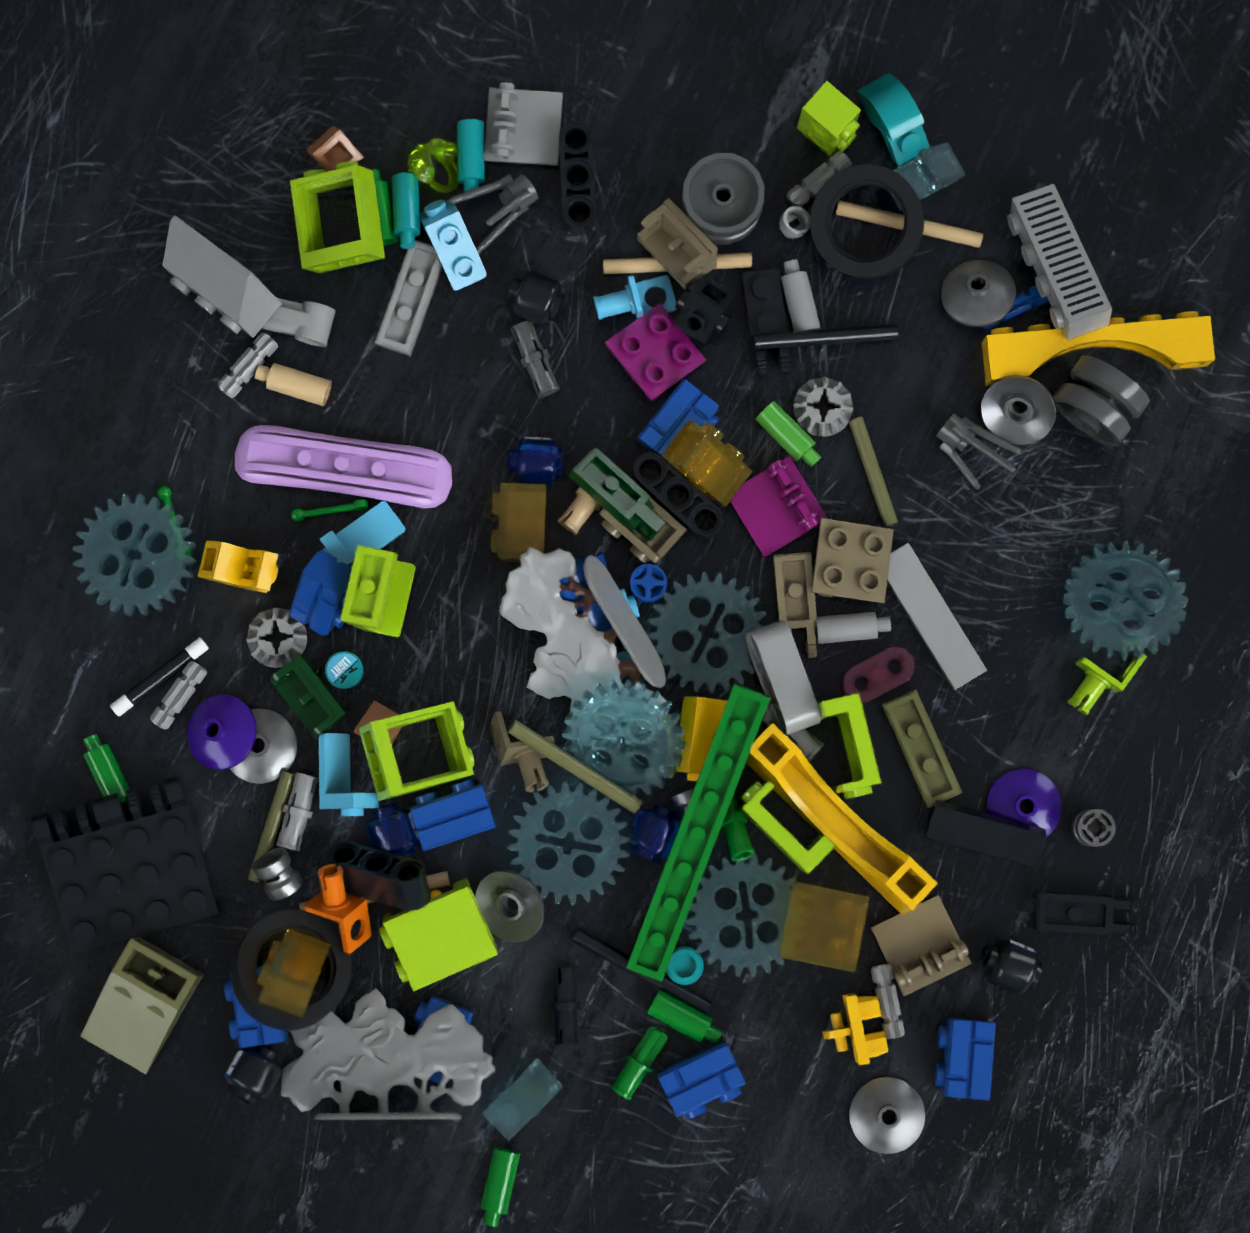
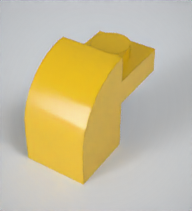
[197,540,279,593]

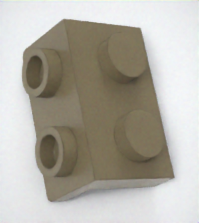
[599,497,688,564]

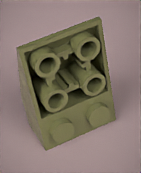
[80,937,204,1074]

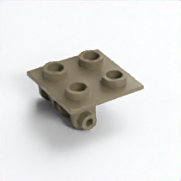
[811,518,894,603]
[871,895,972,996]

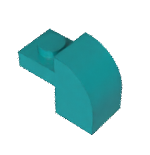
[857,73,931,166]

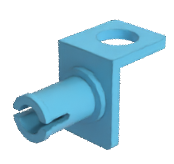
[593,275,677,320]

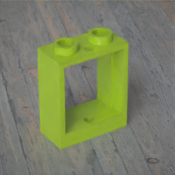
[290,161,385,273]
[359,701,474,801]

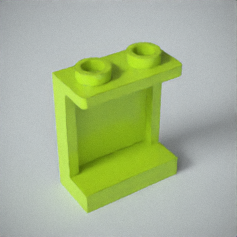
[340,545,416,637]
[818,693,881,799]
[739,781,835,874]
[379,878,498,991]

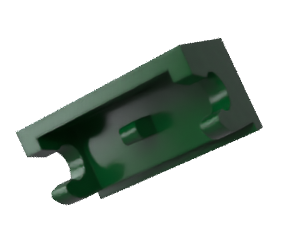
[270,654,349,740]

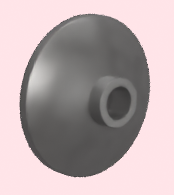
[941,260,1016,327]
[981,375,1056,445]
[229,708,298,784]
[475,870,544,942]
[849,1077,925,1154]

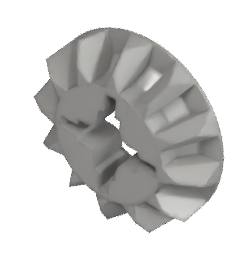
[793,376,853,437]
[246,607,307,668]

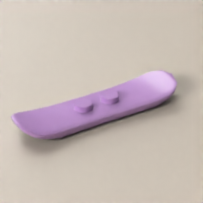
[235,425,452,508]

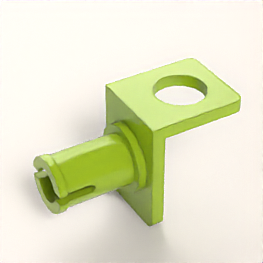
[1068,653,1147,715]

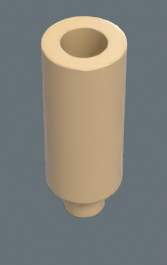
[255,363,332,407]

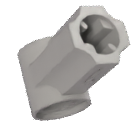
[262,298,336,347]

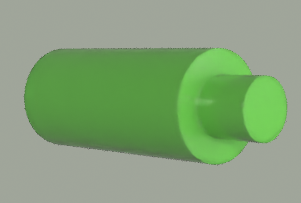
[755,401,821,467]

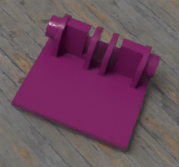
[604,303,707,401]
[726,456,828,558]

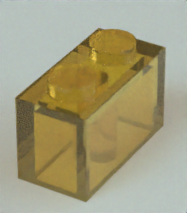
[661,420,753,507]
[491,483,547,562]
[257,928,331,1017]

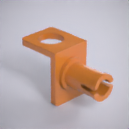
[304,864,372,954]

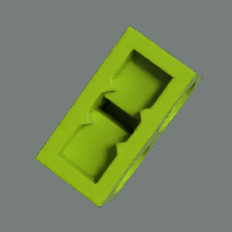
[797,81,861,157]

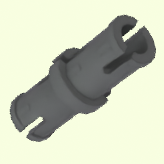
[510,320,560,398]

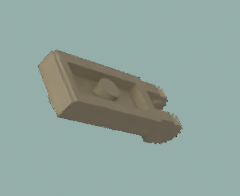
[773,552,817,658]

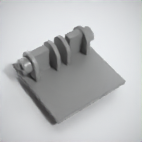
[484,83,563,166]

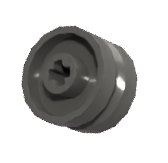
[682,153,764,245]
[1052,355,1150,447]

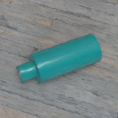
[457,119,485,192]
[391,173,421,249]

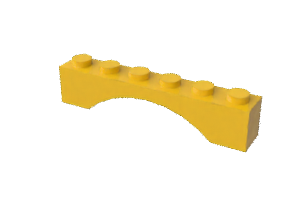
[982,311,1215,386]
[746,723,938,915]

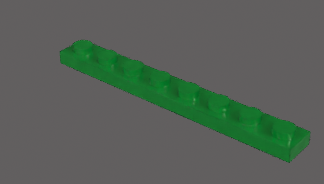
[626,683,770,982]

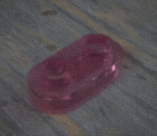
[842,647,915,703]

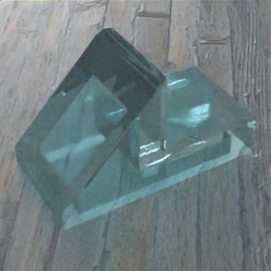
[891,142,966,210]
[482,1058,563,1141]

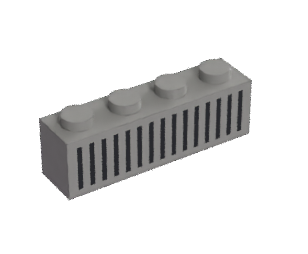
[1007,184,1112,340]

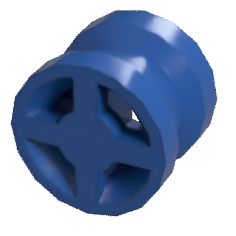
[630,564,667,603]

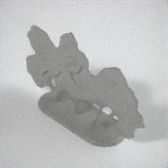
[281,988,495,1120]

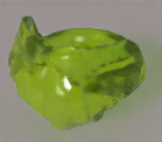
[407,137,459,193]

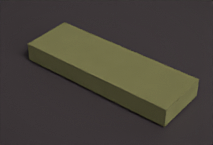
[881,690,963,808]

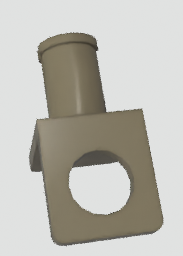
[490,711,555,792]

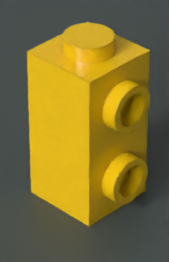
[674,696,727,782]

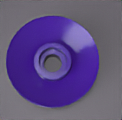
[187,694,256,770]
[986,769,1062,838]

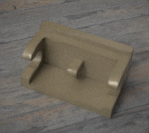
[637,198,718,290]

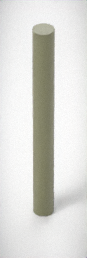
[508,720,642,814]

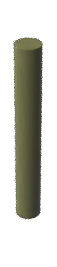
[849,417,898,527]
[248,771,295,884]

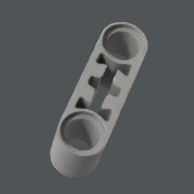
[746,620,821,736]

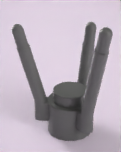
[449,174,538,255]
[936,413,1021,489]

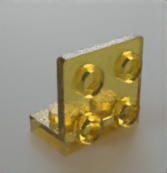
[780,882,870,972]

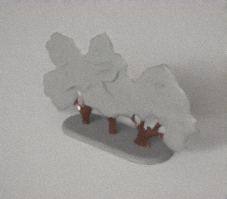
[499,547,667,748]

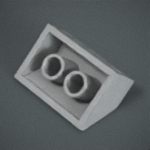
[162,216,282,338]

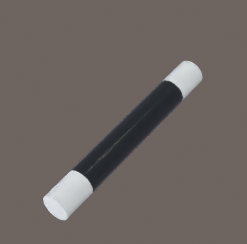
[110,637,209,717]

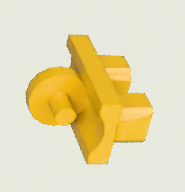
[822,993,888,1065]

